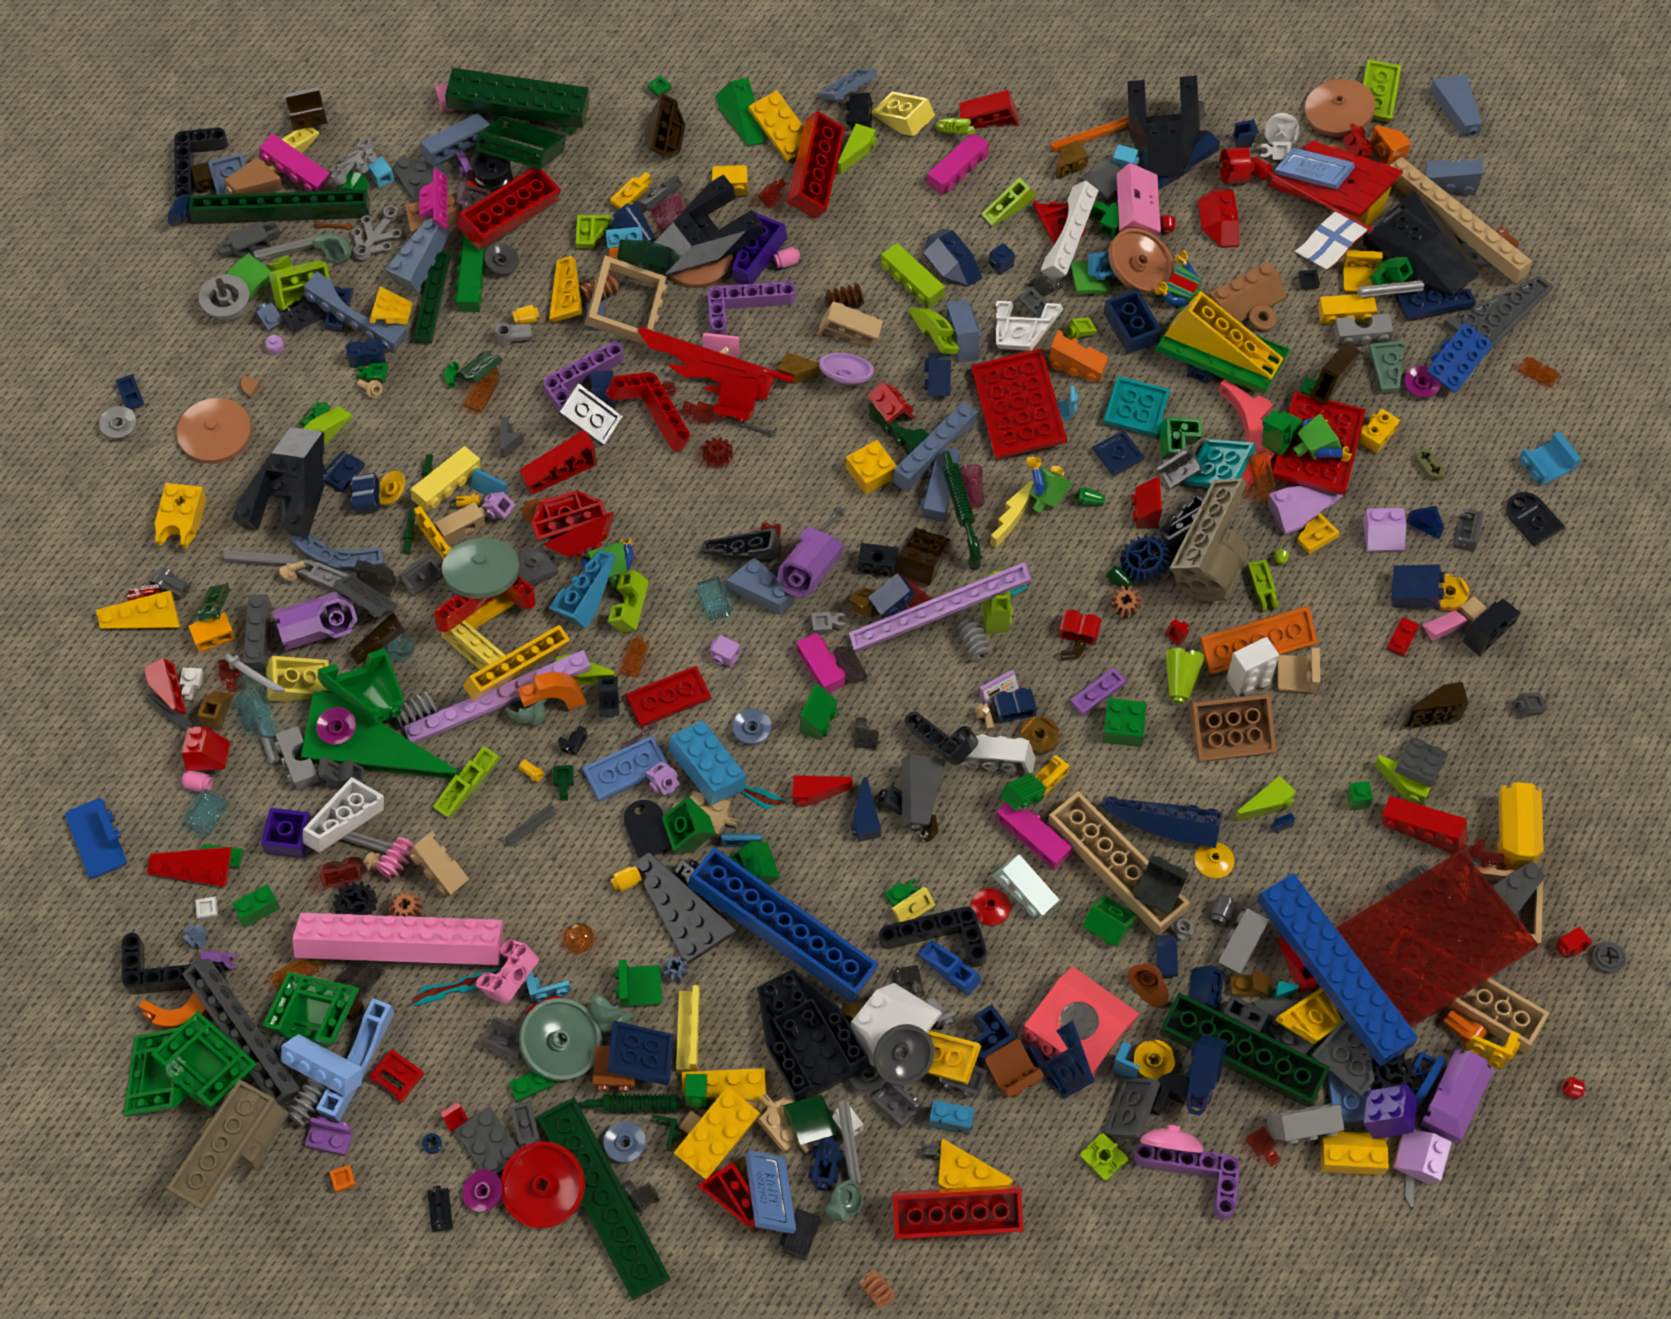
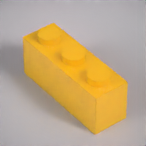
[1318,294,1377,325]

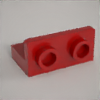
[1342,123,1373,158]

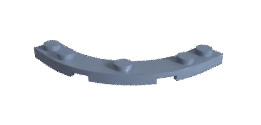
[281,498,384,570]

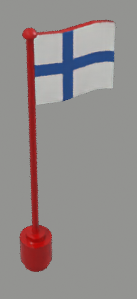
[1250,157,1373,270]

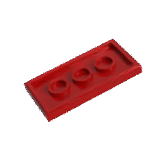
[625,665,712,728]

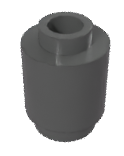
[1210,895,1236,927]

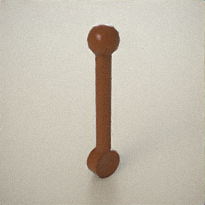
[315,221,352,230]

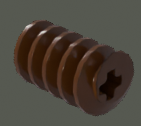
[825,283,864,310]

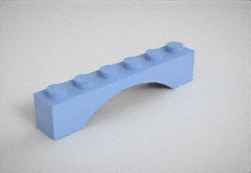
[316,998,395,1123]

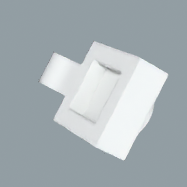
[179,667,203,701]

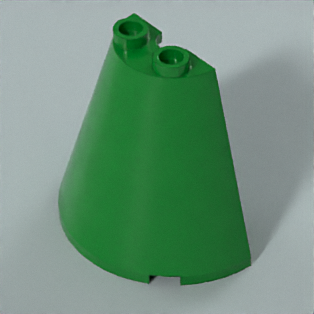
[317,649,405,723]

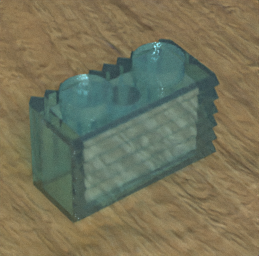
[696,576,733,622]
[185,789,229,837]

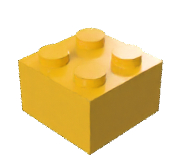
[846,440,897,495]

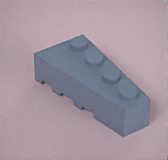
[385,216,450,294]

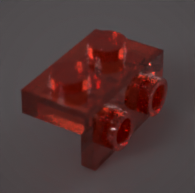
[1469,840,1504,867]

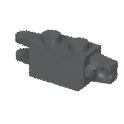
[217,220,281,258]

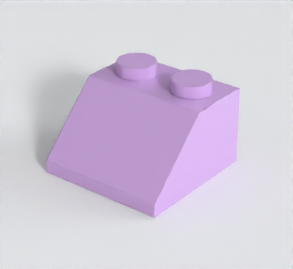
[1363,508,1406,552]
[1392,1130,1452,1185]

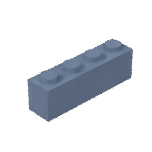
[420,113,490,166]
[920,447,960,522]

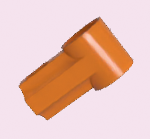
[1443,1008,1487,1046]

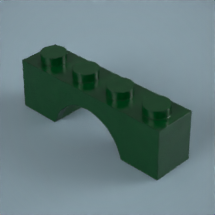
[869,403,929,455]

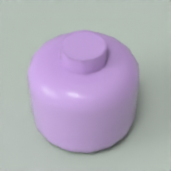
[265,335,285,355]

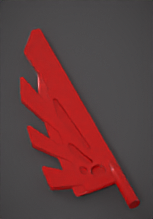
[638,327,794,401]

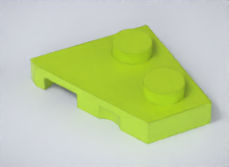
[576,215,612,248]

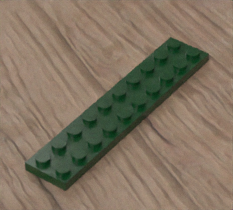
[537,1097,671,1301]

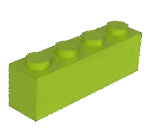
[881,243,945,308]

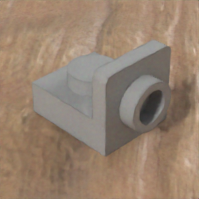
[927,998,956,1029]

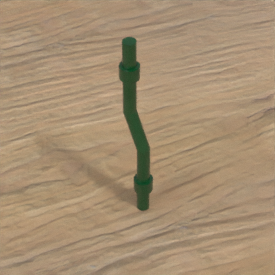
[403,454,433,555]

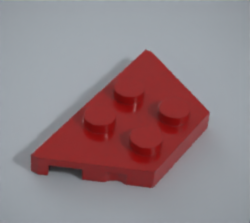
[1033,200,1086,246]

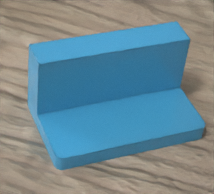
[1112,1042,1140,1078]

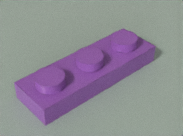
[1070,667,1127,717]

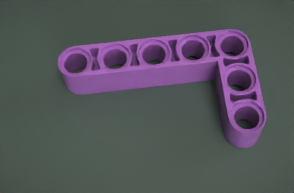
[708,281,796,335]
[544,342,624,424]
[1134,1143,1239,1220]

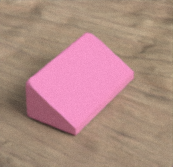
[702,333,740,357]
[1422,610,1467,641]

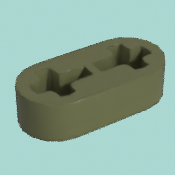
[1416,449,1444,481]

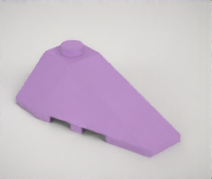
[1268,485,1343,535]

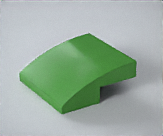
[226,253,272,299]
[1070,261,1111,296]

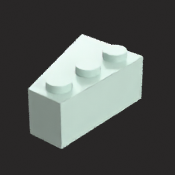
[992,854,1059,918]

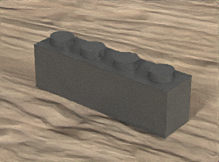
[243,594,272,673]

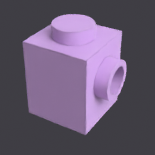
[710,635,741,668]

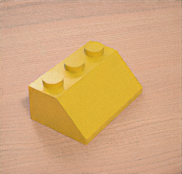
[1320,1131,1389,1175]

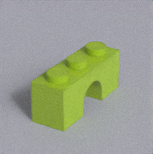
[608,570,649,633]

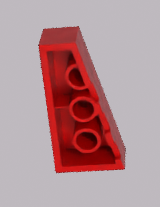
[519,429,597,495]
[1381,796,1468,857]

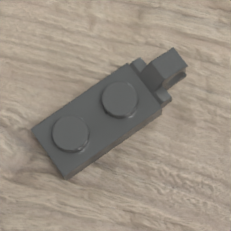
[636,175,683,210]
[510,1101,540,1148]

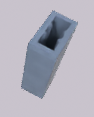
[1430,75,1482,136]

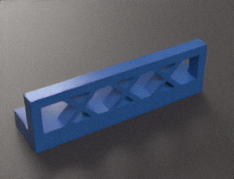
[1409,1052,1447,1112]

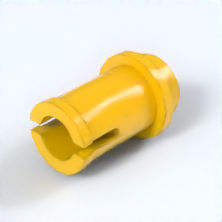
[456,493,480,508]
[518,759,544,782]

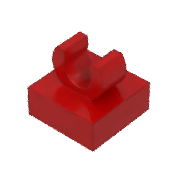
[1165,619,1190,646]
[440,1102,468,1131]

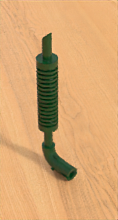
[942,451,983,570]
[580,1094,715,1113]

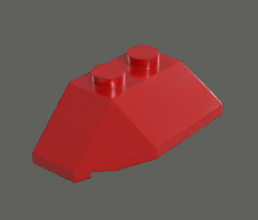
[1197,188,1239,248]
[531,490,607,541]
[544,511,614,557]

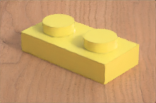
[891,887,935,922]

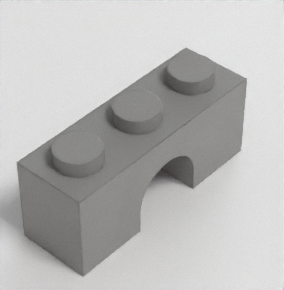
[1333,314,1394,346]
[274,726,320,791]

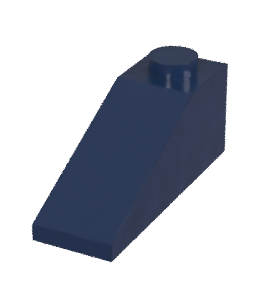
[850,777,881,842]

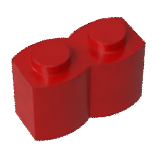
[1058,610,1102,645]

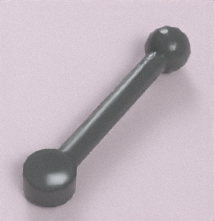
[739,421,775,436]
[817,507,843,532]

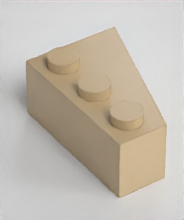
[817,301,883,347]
[409,831,469,897]

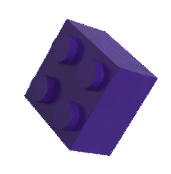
[261,808,312,858]
[1364,1084,1417,1139]

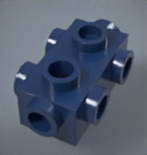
[808,1138,844,1191]

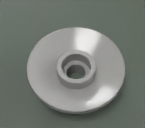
[99,406,137,439]

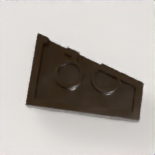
[350,612,405,664]

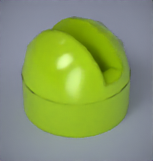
[1273,549,1290,565]

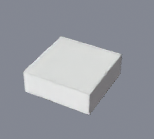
[195,897,218,921]

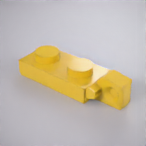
[610,172,652,209]

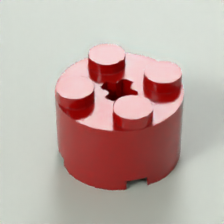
[1219,147,1255,184]

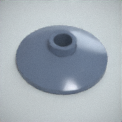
[733,708,772,744]
[604,1121,646,1163]

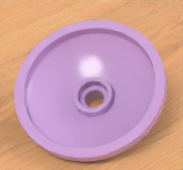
[819,353,874,385]

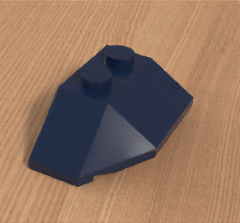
[923,229,982,287]

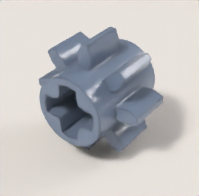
[183,924,208,949]
[663,956,688,982]

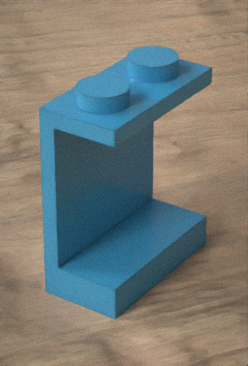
[1519,431,1581,486]

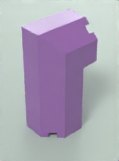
[777,526,844,598]
[273,592,358,650]
[1420,1050,1494,1145]

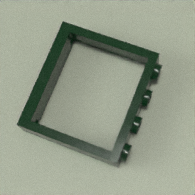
[476,116,566,170]

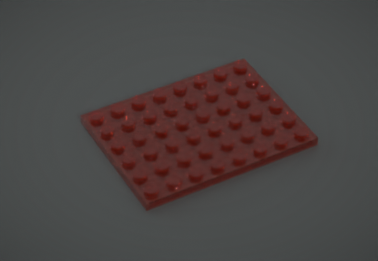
[1336,849,1539,1028]

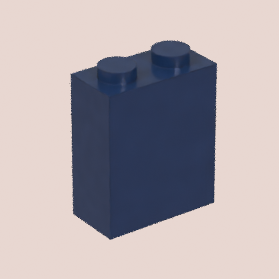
[1391,564,1445,608]

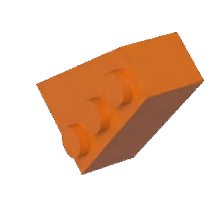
[1048,330,1108,383]

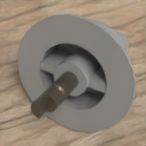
[199,275,250,322]

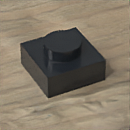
[1298,269,1320,290]

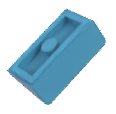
[470,468,508,496]
[721,833,762,847]

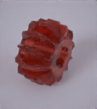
[702,436,733,468]

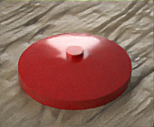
[501,1142,585,1228]

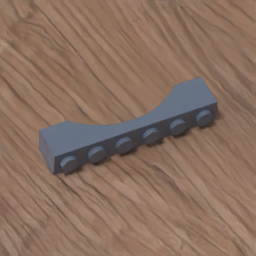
[304,272,406,352]
[892,402,978,492]

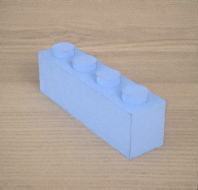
[281,1034,363,1096]

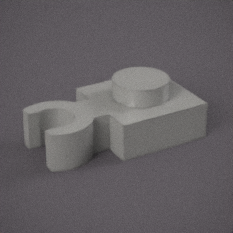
[811,612,845,634]

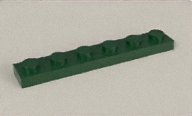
[413,251,451,344]

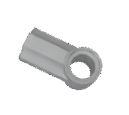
[495,322,532,346]

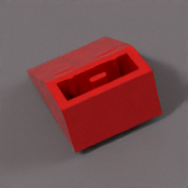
[1276,936,1320,993]

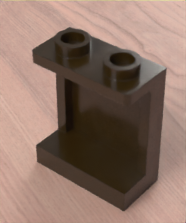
[285,87,328,131]

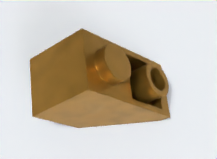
[1055,140,1089,178]
[778,352,820,384]
[197,690,233,730]

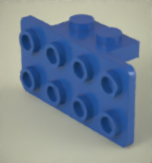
[1427,323,1493,393]
[65,798,127,879]

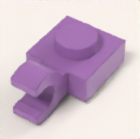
[200,949,239,969]

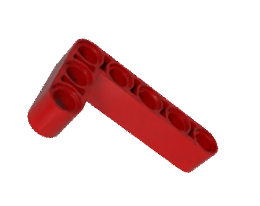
[606,372,690,452]
[434,576,536,632]

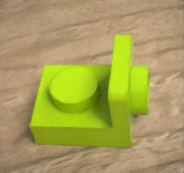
[1065,317,1097,340]

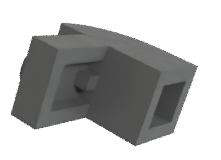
[318,757,364,789]

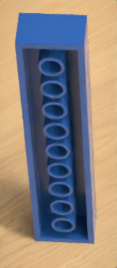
[688,847,879,1003]
[1257,873,1418,1067]

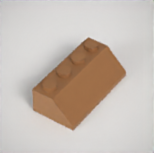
[1209,261,1287,323]

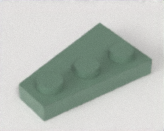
[1369,340,1405,393]

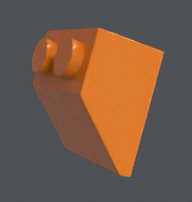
[1370,125,1411,165]

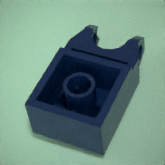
[1186,1035,1228,1116]

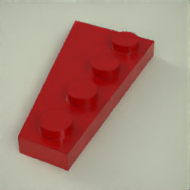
[147,846,233,886]

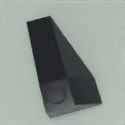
[702,528,782,560]

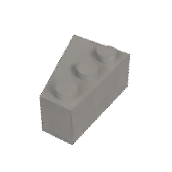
[1217,908,1269,975]
[1266,1104,1344,1144]

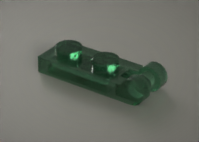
[198,583,230,622]

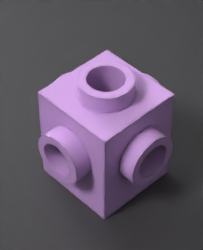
[481,492,516,519]
[646,762,680,795]

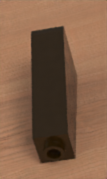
[1310,343,1361,406]

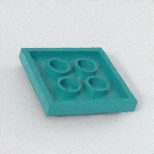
[1103,376,1171,438]
[1184,439,1257,488]

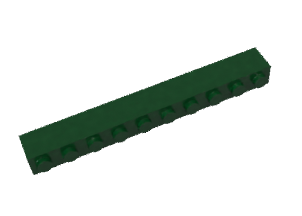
[189,190,370,223]

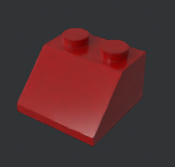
[1131,477,1162,529]
[182,727,230,771]

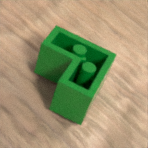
[1261,410,1302,455]
[1159,417,1203,459]

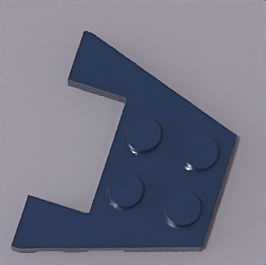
[1025,1021,1095,1099]

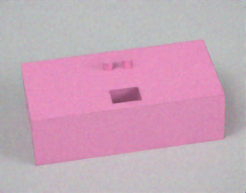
[1117,163,1161,236]

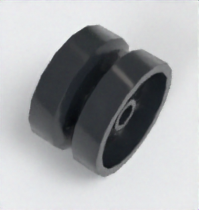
[472,152,513,194]

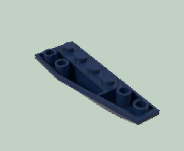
[1101,796,1223,848]

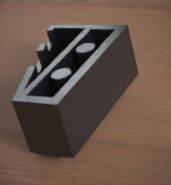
[1159,493,1203,555]

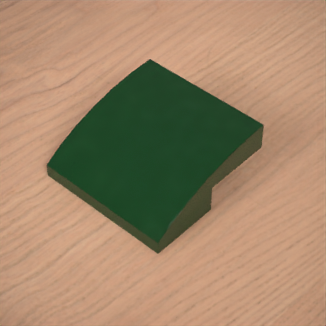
[456,351,503,383]
[783,1094,837,1145]

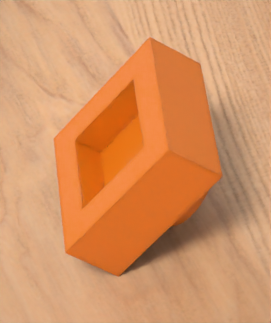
[329,1164,356,1193]

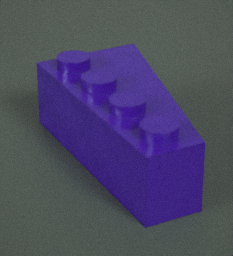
[732,213,787,285]

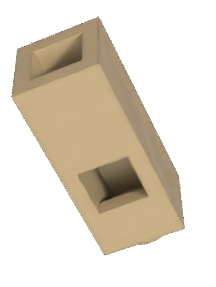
[435,502,486,545]

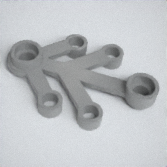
[330,139,378,185]
[351,205,402,261]

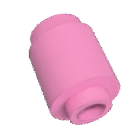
[773,246,800,269]
[182,771,213,793]

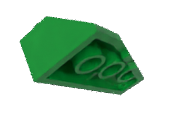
[716,78,765,147]

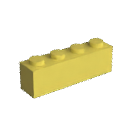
[411,446,480,512]

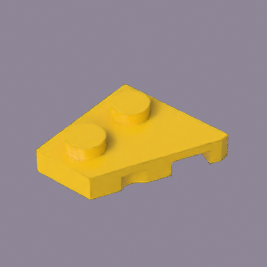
[1298,513,1340,554]

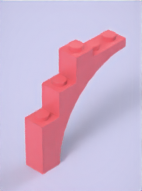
[1219,379,1275,491]

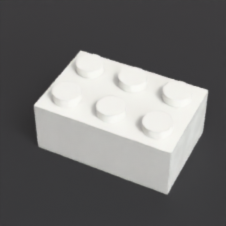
[1226,637,1279,697]

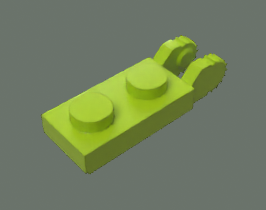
[1247,559,1279,611]

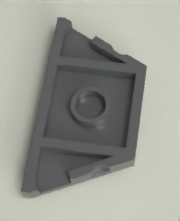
[1252,1000,1313,1055]

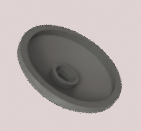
[874,1024,934,1085]

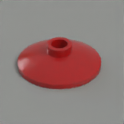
[970,888,1011,926]

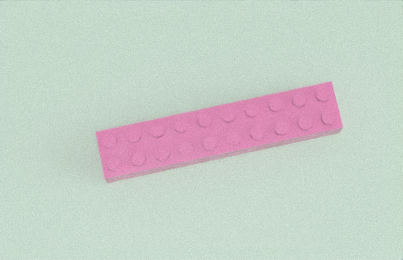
[292,913,504,965]

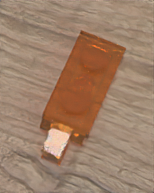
[464,367,500,413]
[1248,450,1276,504]
[269,958,328,992]

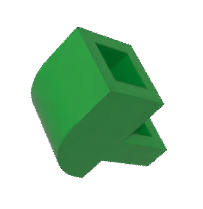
[1089,200,1120,239]
[1369,257,1413,285]

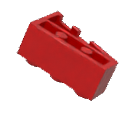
[959,90,1020,129]

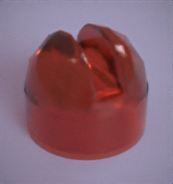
[662,381,676,397]

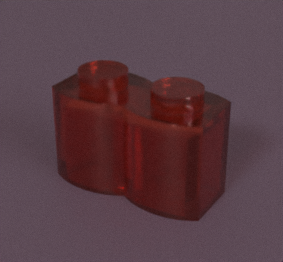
[319,857,363,888]

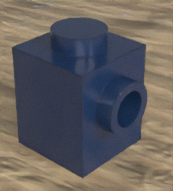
[989,243,1015,275]

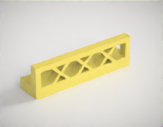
[442,620,506,670]
[676,985,700,1072]

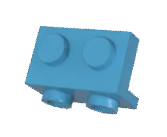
[1088,251,1117,280]

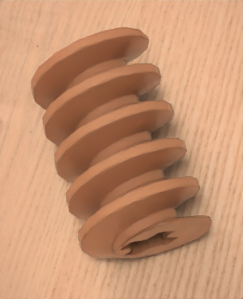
[579,270,619,303]

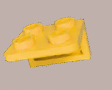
[712,165,748,196]
[1343,250,1383,293]
[1465,1031,1521,1069]

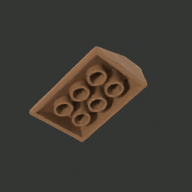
[1189,693,1276,761]

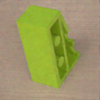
[269,260,330,310]

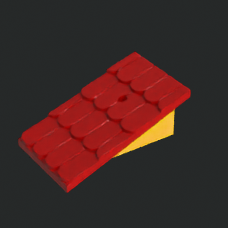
[1268,141,1403,226]

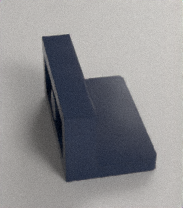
[1189,965,1224,1011]

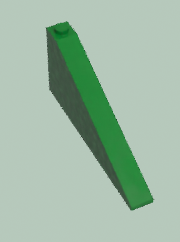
[301,690,459,779]

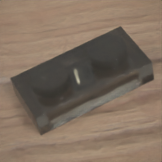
[833,646,868,683]

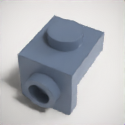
[255,302,283,331]

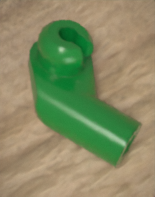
[443,361,460,388]

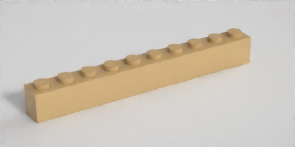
[1390,157,1532,283]

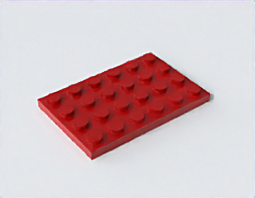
[971,348,1068,460]
[1272,391,1366,496]

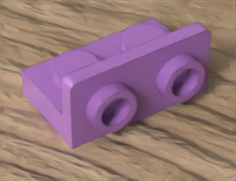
[305,1116,354,1156]

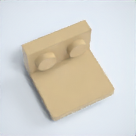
[1278,648,1320,693]

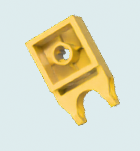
[155,483,207,549]

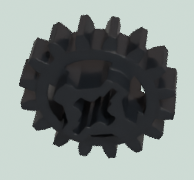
[333,880,378,915]
[1372,1052,1416,1088]

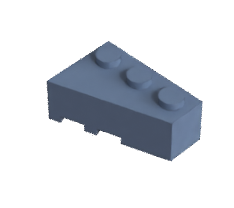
[1424,157,1483,195]
[946,299,982,363]
[726,557,794,615]

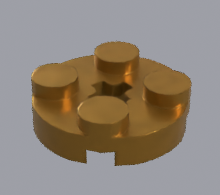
[1020,716,1059,756]

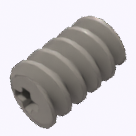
[957,619,992,662]
[396,691,438,728]
[286,1078,326,1126]

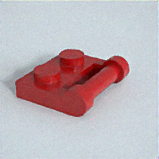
[369,1049,425,1103]

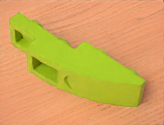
[909,307,959,354]

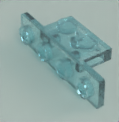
[235,671,278,739]

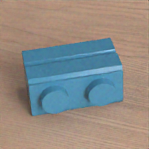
[929,1100,975,1135]

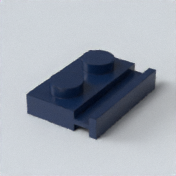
[323,450,365,493]

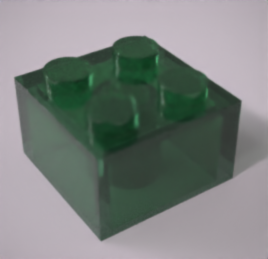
[617,239,670,271]

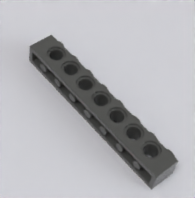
[182,958,301,1105]

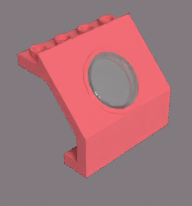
[1020,966,1140,1076]

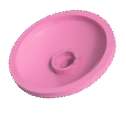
[1140,1125,1204,1152]

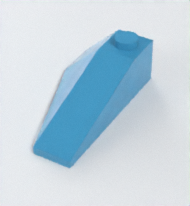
[549,550,616,629]

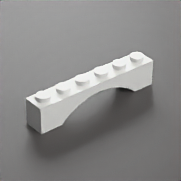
[1040,180,1099,281]

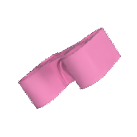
[476,940,539,1003]

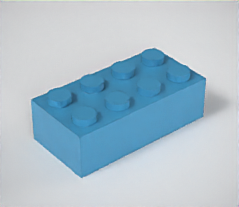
[668,721,747,806]

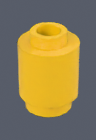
[512,305,540,325]
[610,866,642,892]

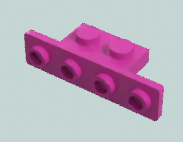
[419,168,448,229]

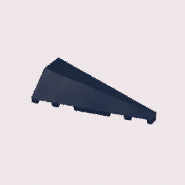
[1158,130,1220,190]

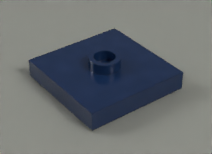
[1093,430,1145,477]

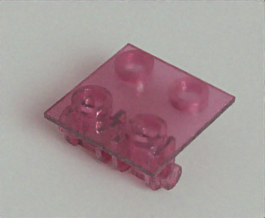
[650,191,686,234]

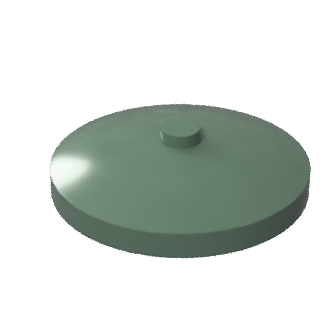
[442,538,519,599]
[519,998,602,1081]

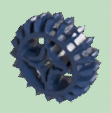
[1120,534,1172,584]

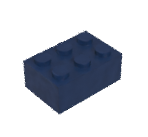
[1103,289,1162,354]

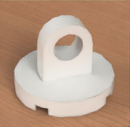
[1265,113,1299,146]

